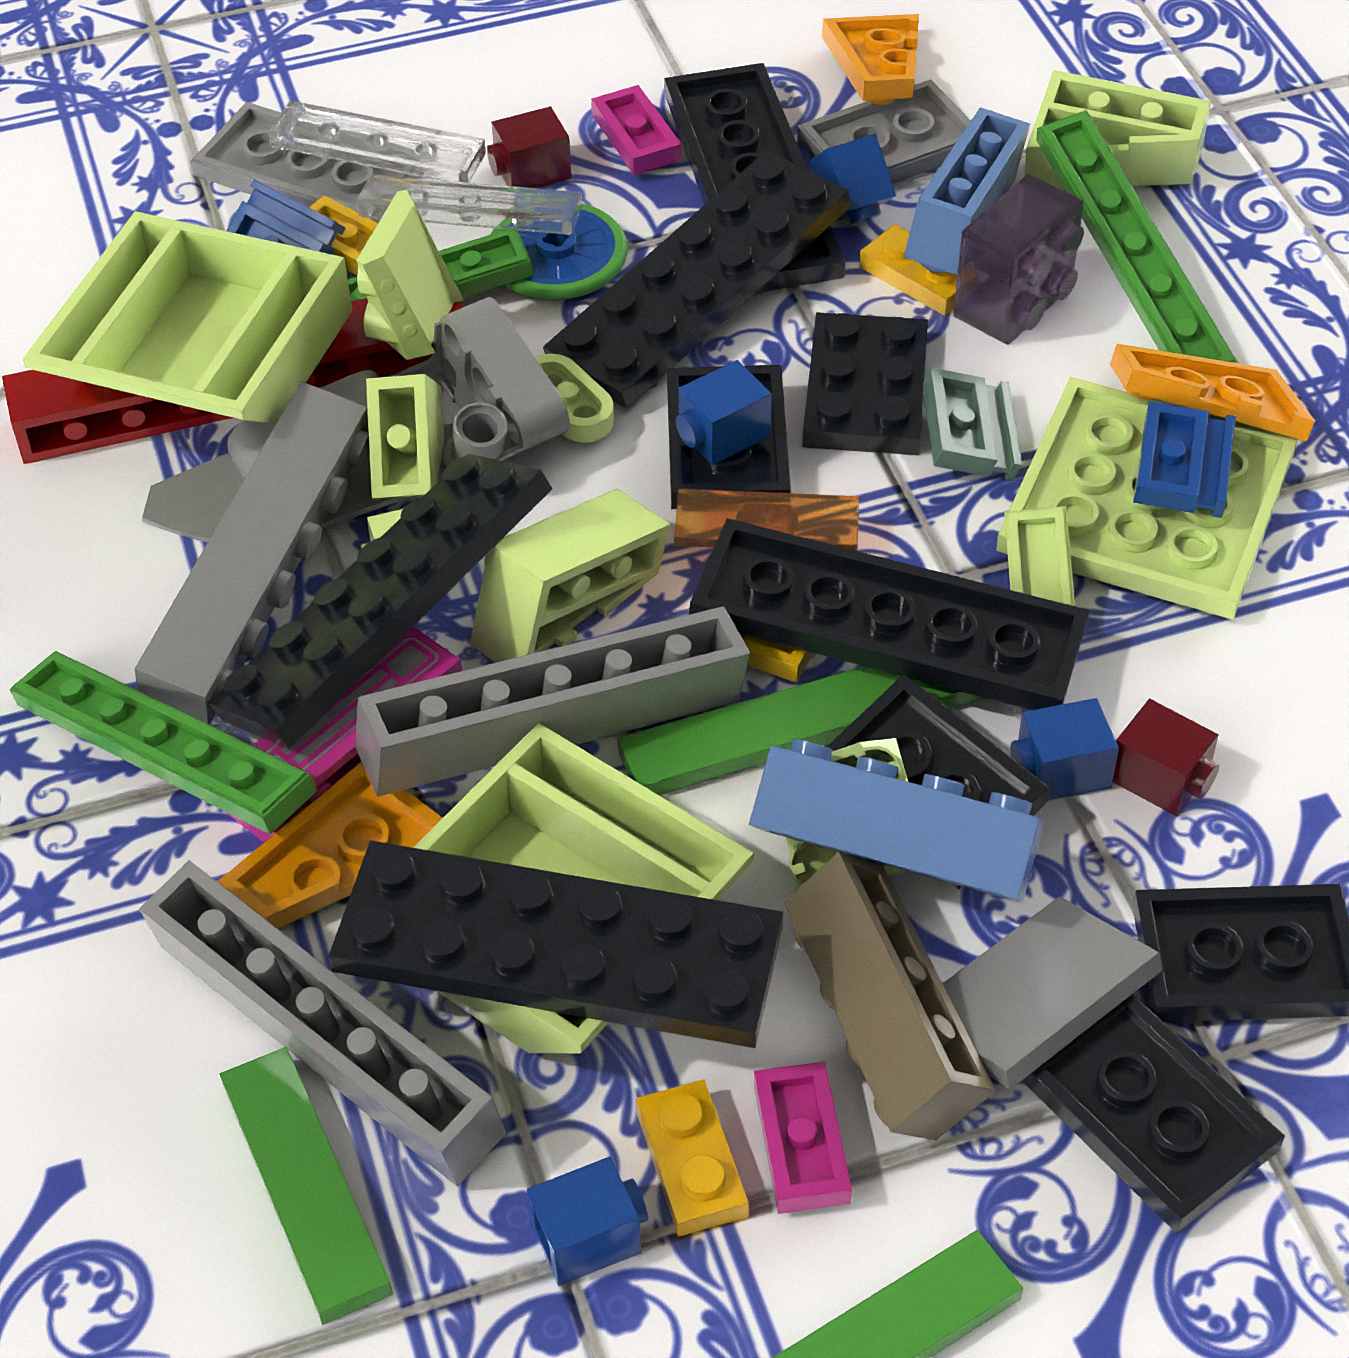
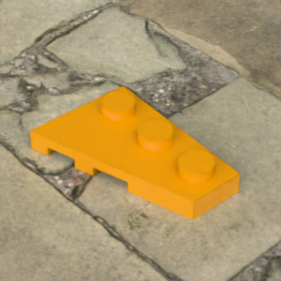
[822,14,919,105]
[1110,344,1315,442]
[218,761,443,929]

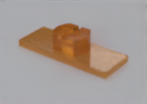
[674,489,859,551]

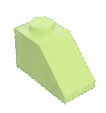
[366,374,444,500]

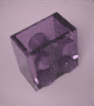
[954,174,1084,345]

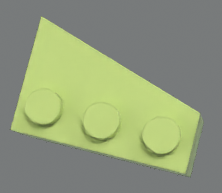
[1023,70,1211,191]
[470,488,670,663]

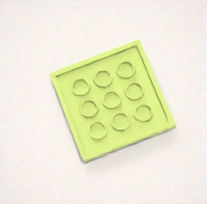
[996,377,1298,620]

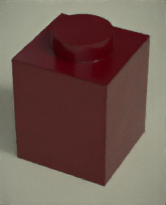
[487,106,572,195]
[1112,698,1220,817]

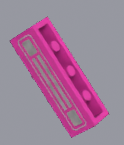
[226,626,462,843]

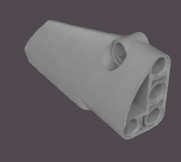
[142,297,570,542]

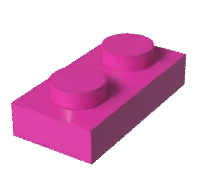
[591,85,682,175]
[754,1061,852,1214]

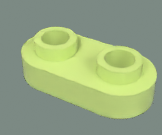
[535,354,614,443]

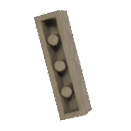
[783,851,996,1141]

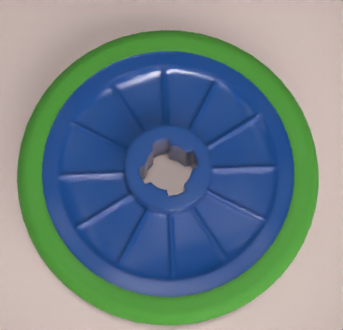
[491,201,628,300]

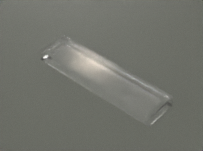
[269,100,486,186]
[357,175,582,235]

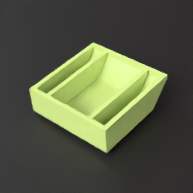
[23,211,352,424]
[413,723,754,1053]

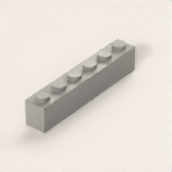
[134,381,370,725]
[355,606,750,797]
[139,860,506,1187]

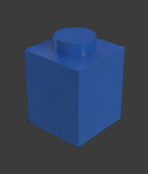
[810,133,896,225]
[676,360,772,465]
[1010,698,1119,800]
[527,1156,648,1286]

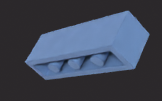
[904,107,1031,275]
[748,739,1044,904]

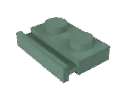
[923,367,1022,481]

